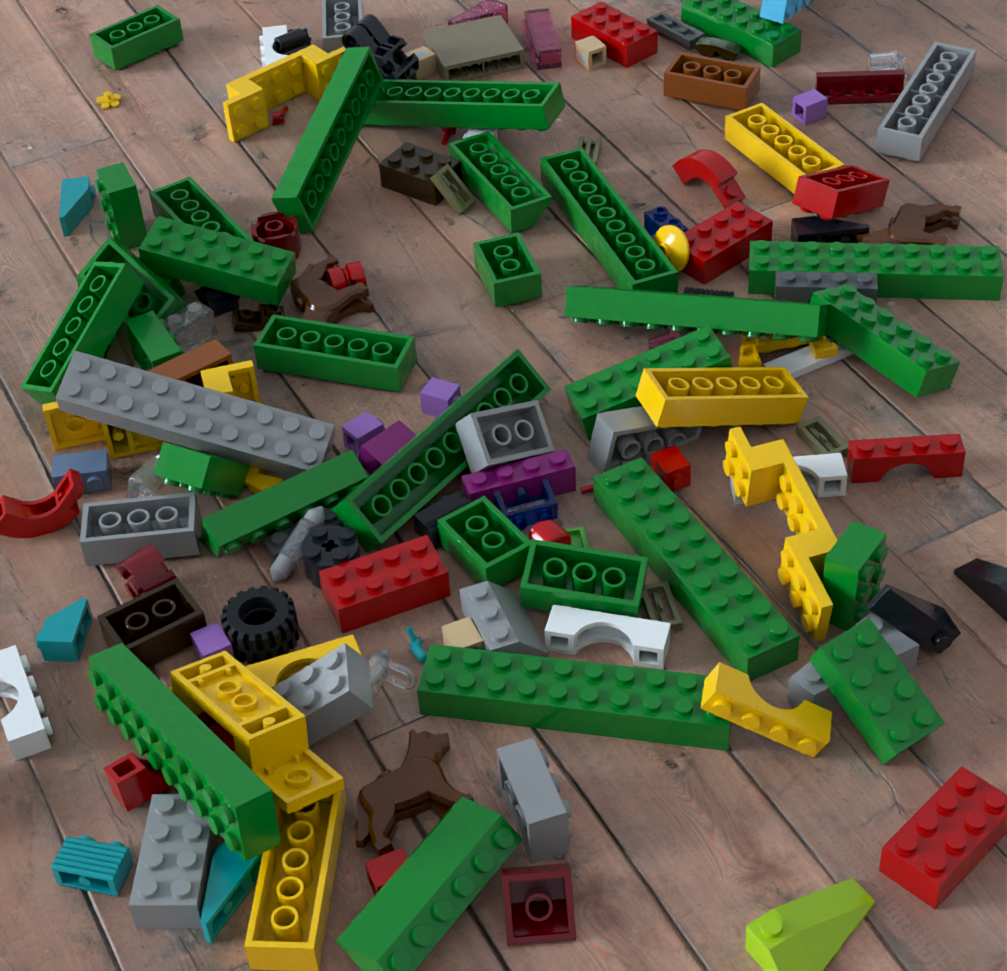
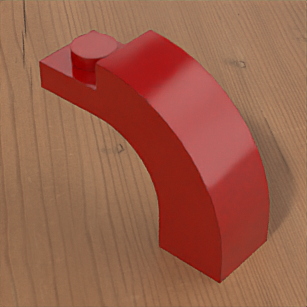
[672,149,746,209]
[0,469,84,538]

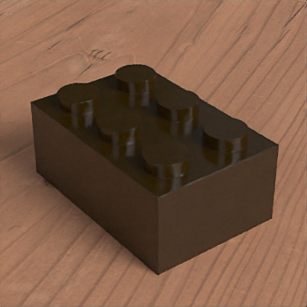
[379,142,462,206]
[97,578,207,667]

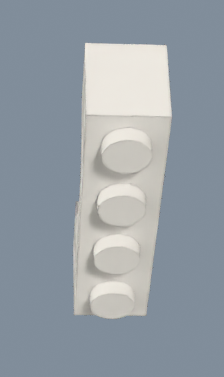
[259,25,288,67]
[730,453,848,505]
[544,605,671,670]
[0,645,53,761]

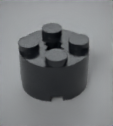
[301,524,361,589]

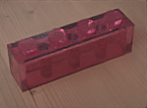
[522,8,562,70]

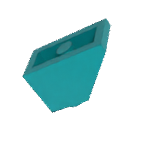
[36,598,93,662]

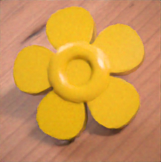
[96,91,121,109]

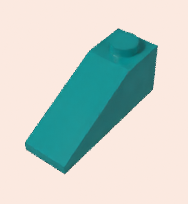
[59,176,97,237]
[200,842,263,944]

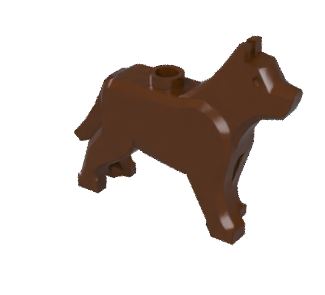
[856,202,962,245]
[290,255,374,324]
[355,729,474,857]

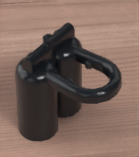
[274,28,312,55]

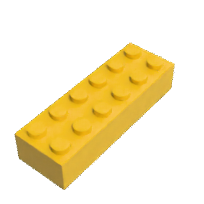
[725,103,845,194]
[635,367,809,428]
[244,789,347,971]

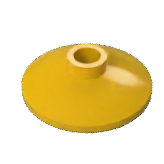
[653,225,690,272]

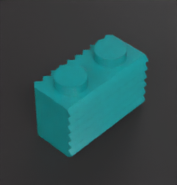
[51,835,134,897]

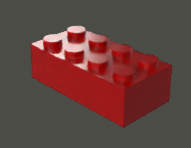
[571,1,658,68]
[792,165,890,221]
[682,201,773,285]
[319,535,451,634]
[879,766,1007,910]

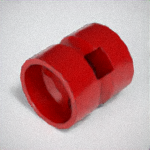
[326,261,367,290]

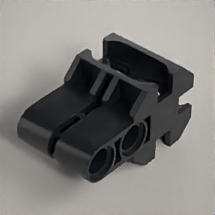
[341,14,419,80]

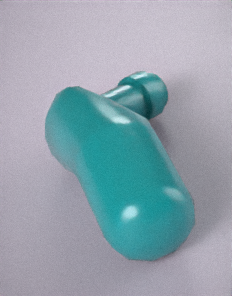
[405,626,428,663]

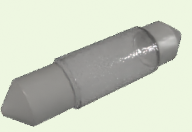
[270,506,325,582]

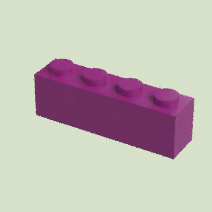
[461,449,576,510]

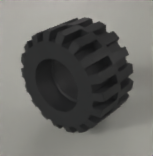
[221,586,300,664]

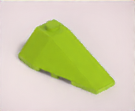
[745,877,875,971]

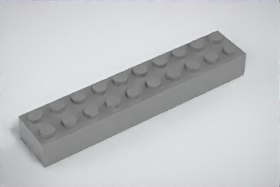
[55,350,335,477]

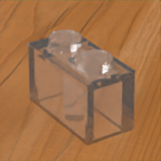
[164,300,218,353]

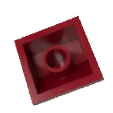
[502,863,576,945]

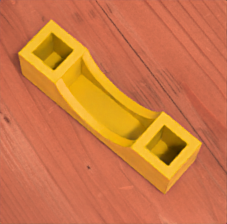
[245,634,362,690]
[701,662,832,758]

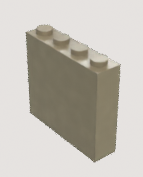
[423,15,525,81]

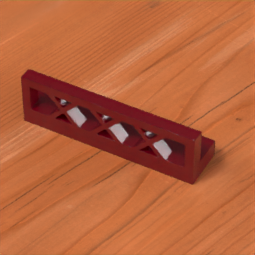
[815,69,905,105]

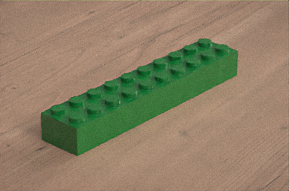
[271,47,384,232]
[364,79,565,131]
[540,148,678,293]
[748,240,1004,301]
[565,285,829,342]
[331,349,551,553]
[593,457,800,681]
[88,643,281,862]
[417,644,732,751]

